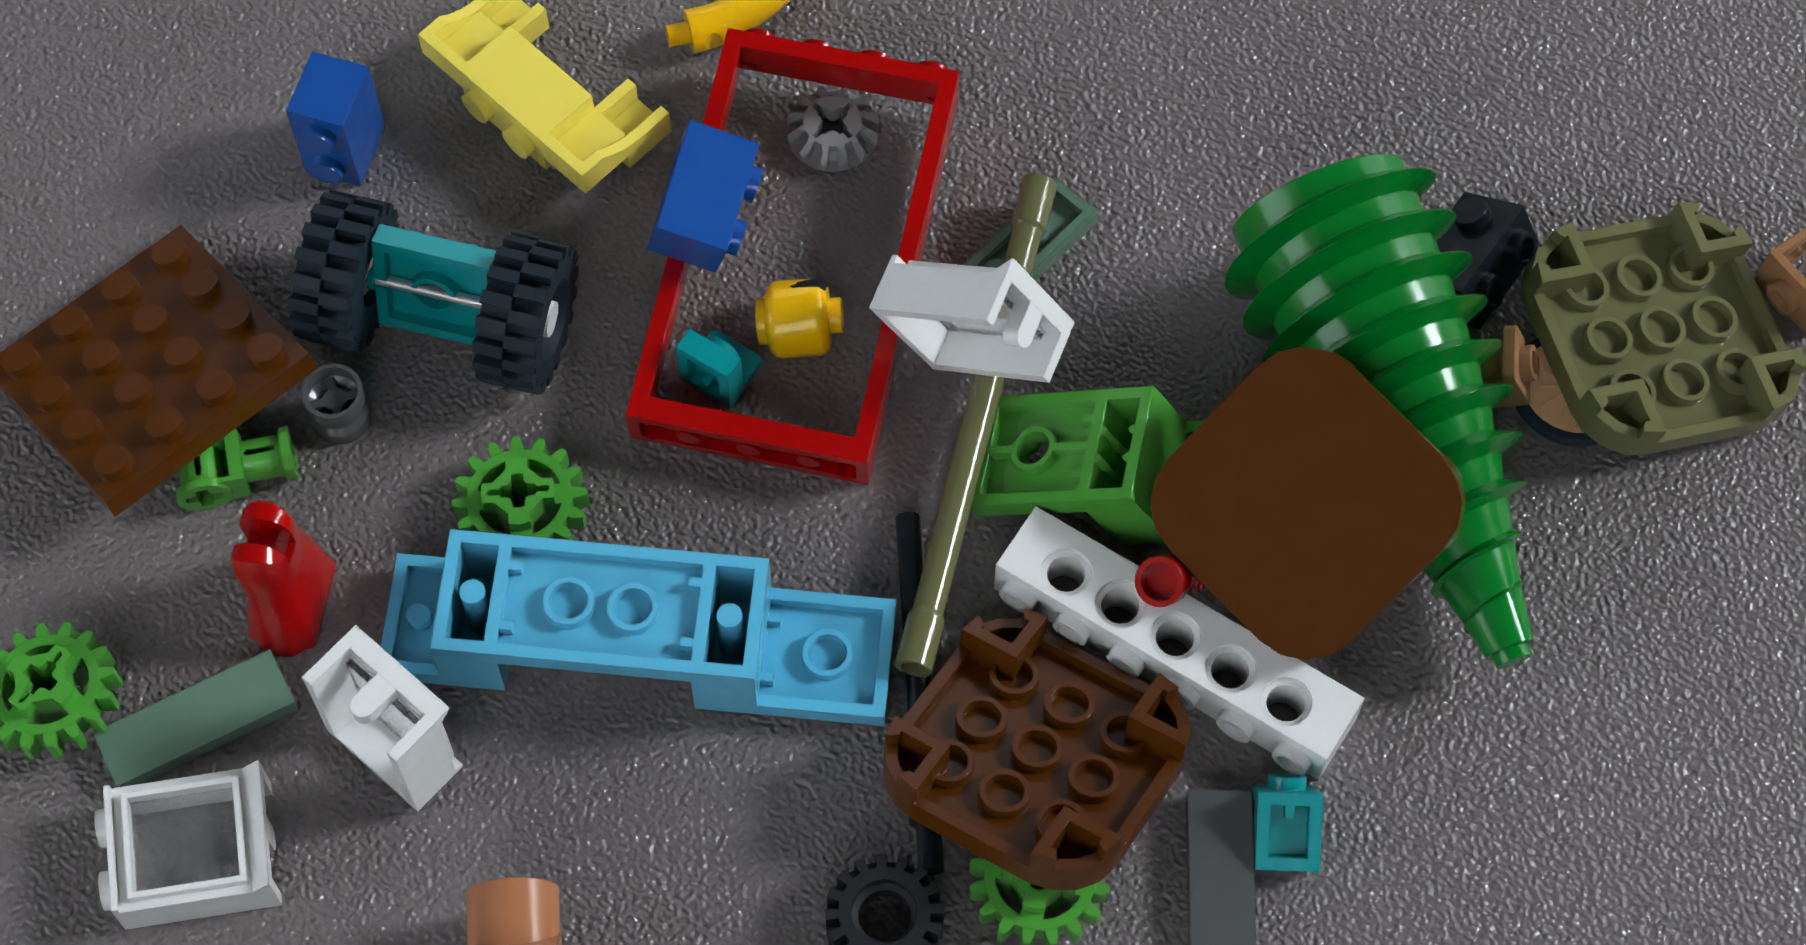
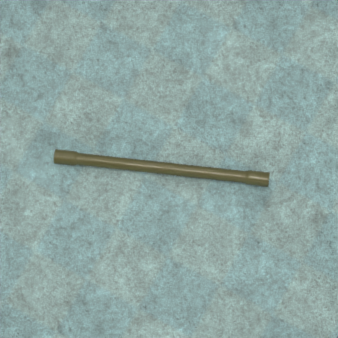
[894,173,1057,677]

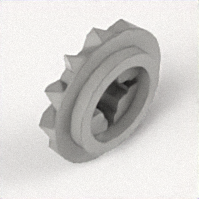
[786,85,880,172]

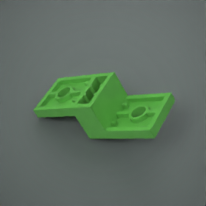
[971,386,1205,545]

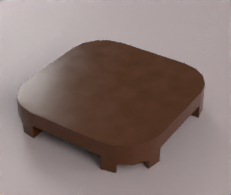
[1150,346,1466,660]
[883,608,1193,890]

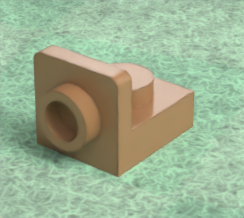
[1480,325,1540,408]

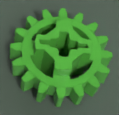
[452,436,590,540]
[0,622,123,760]
[969,857,1110,945]

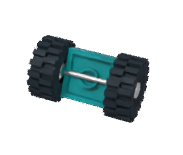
[288,190,579,395]

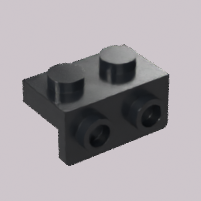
[1436,192,1539,329]

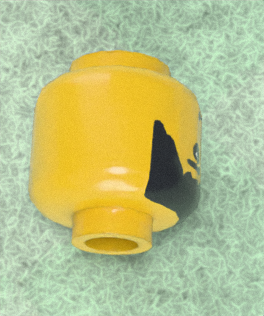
[755,278,844,359]

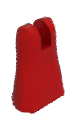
[230,501,336,657]

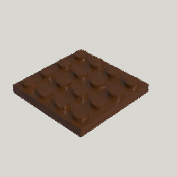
[0,225,317,517]

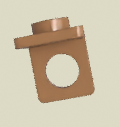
[1755,227,1806,335]

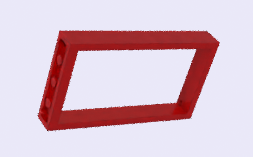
[625,28,960,485]

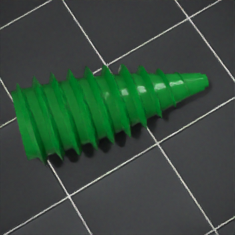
[1224,154,1534,669]

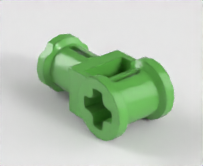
[176,426,299,511]

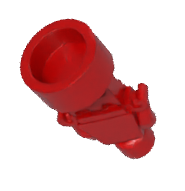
[1135,554,1205,607]

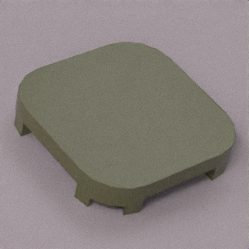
[1521,202,1806,455]

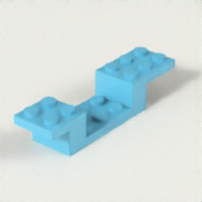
[381,529,897,726]

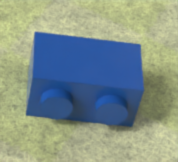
[286,52,386,186]
[646,120,763,273]

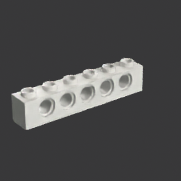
[994,506,1365,781]

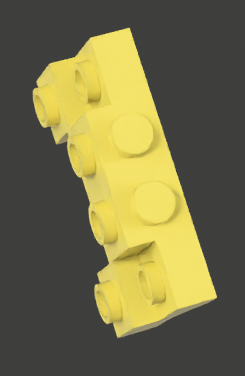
[418,0,671,194]

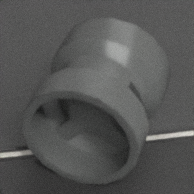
[301,363,372,445]

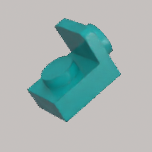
[676,328,762,409]
[1251,773,1323,872]

